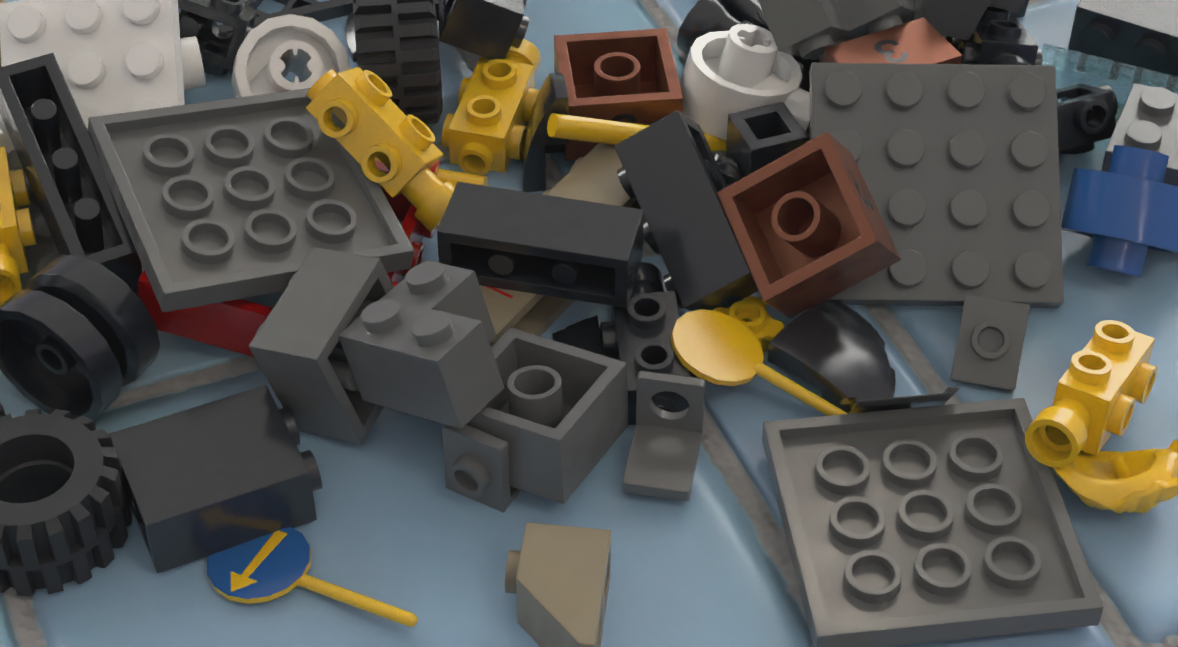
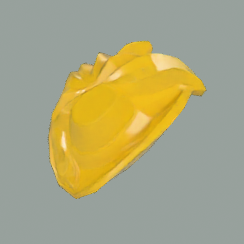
[1052,440,1178,514]

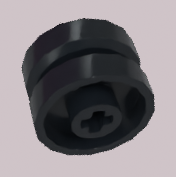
[0,254,160,420]

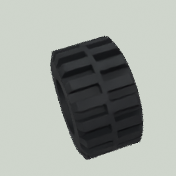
[352,0,443,124]
[0,409,131,596]

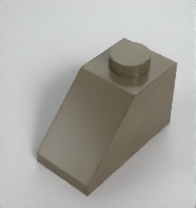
[505,522,611,647]

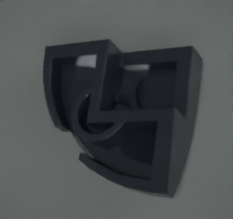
[522,72,569,192]
[767,300,896,414]

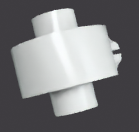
[231,14,351,98]
[680,24,810,142]

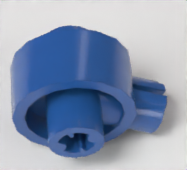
[1061,145,1178,277]

